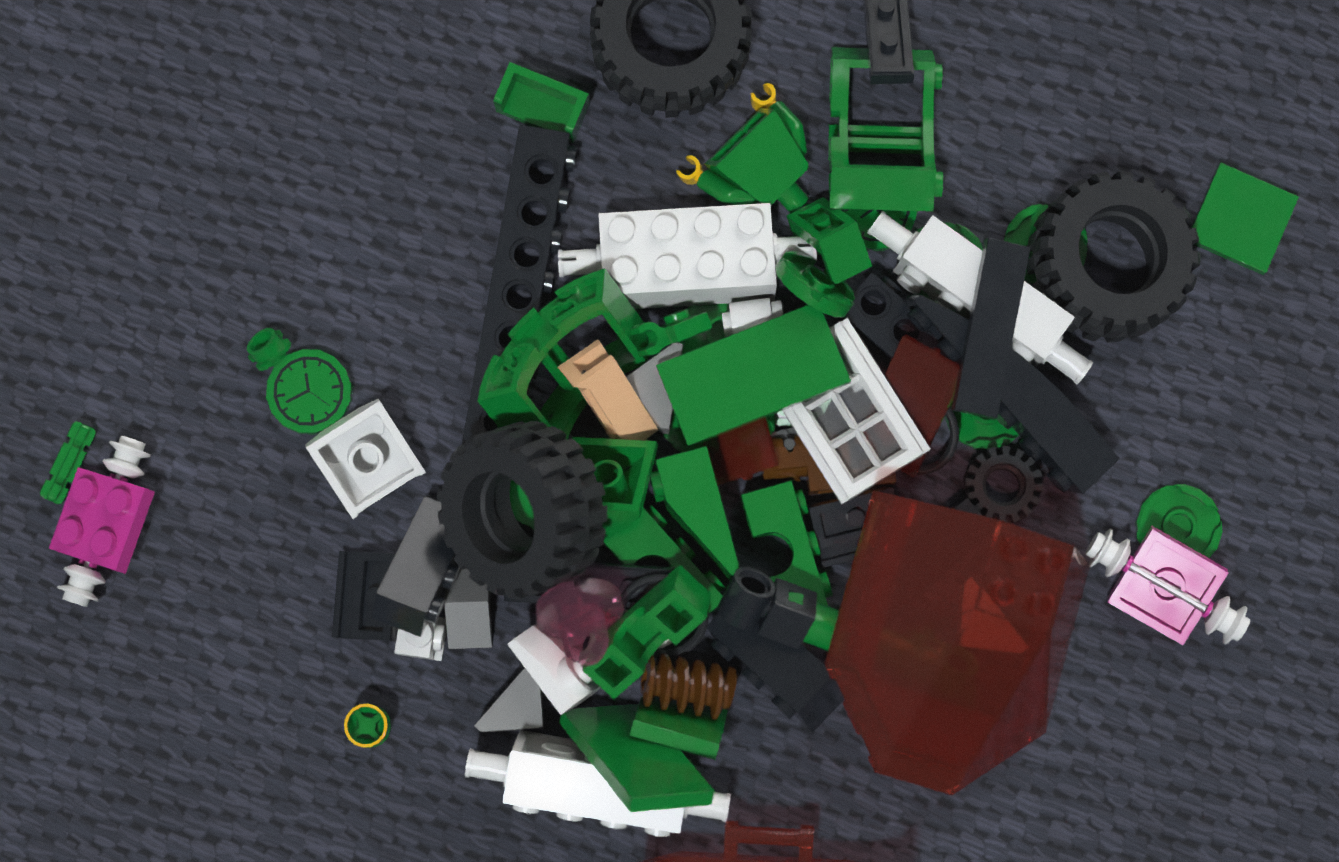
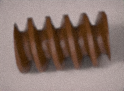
[640,654,737,720]

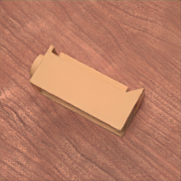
[558,339,658,441]

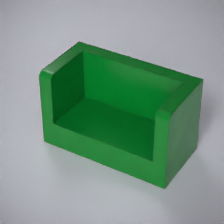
[493,62,590,143]
[786,197,872,284]

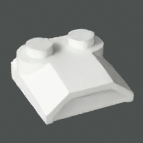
[305,399,426,519]
[507,621,601,715]

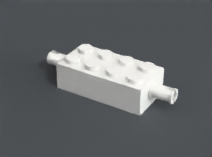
[558,203,817,309]
[867,211,1094,384]
[465,730,731,837]

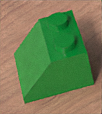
[572,437,658,540]

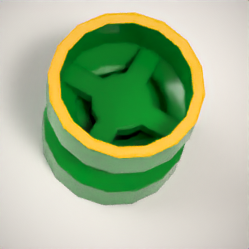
[344,704,392,748]

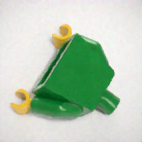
[676,83,809,213]

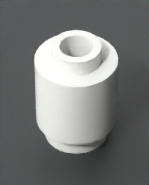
[722,298,783,338]

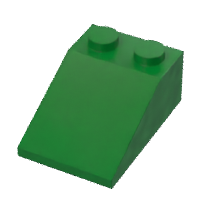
[650,446,739,581]

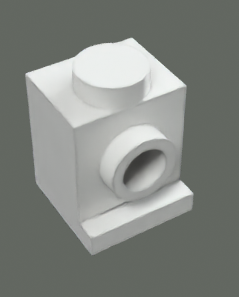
[394,617,447,661]

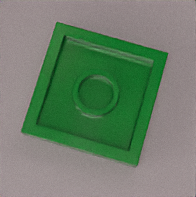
[1191,163,1299,275]
[630,696,728,760]

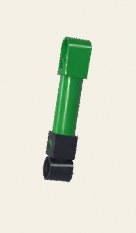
[717,567,978,705]

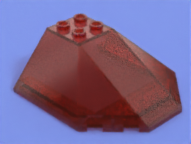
[825,491,1090,795]

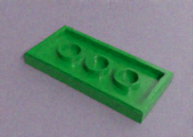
[656,305,851,448]
[560,704,714,813]

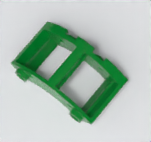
[828,47,943,212]
[477,268,649,441]

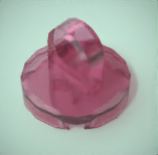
[536,578,624,666]

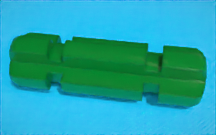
[40,421,96,504]

